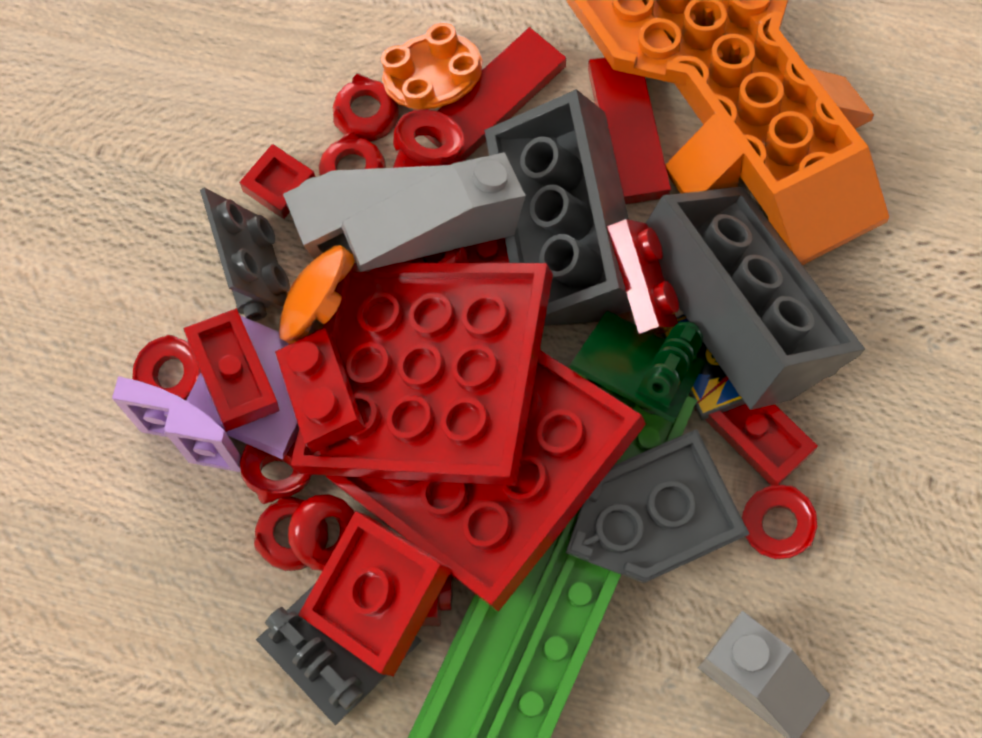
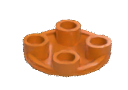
[381,23,483,110]
[279,245,355,344]

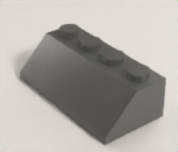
[484,89,631,326]
[646,186,865,410]

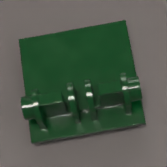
[569,310,706,423]

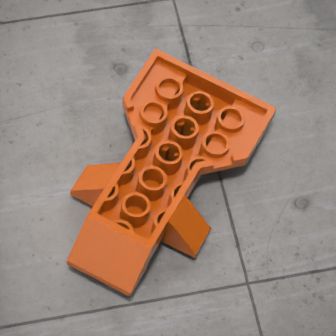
[566,0,889,265]

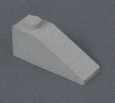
[342,152,526,272]
[283,165,449,259]

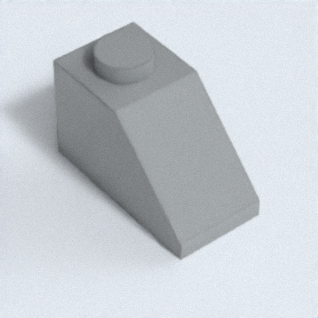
[698,611,830,738]

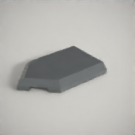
[565,429,749,583]

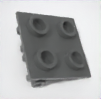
[200,187,290,321]
[256,584,422,726]

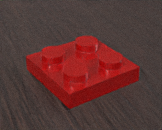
[298,511,452,677]

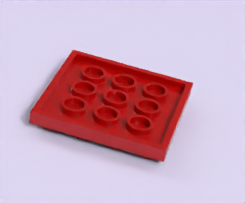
[290,263,553,486]
[326,350,646,612]

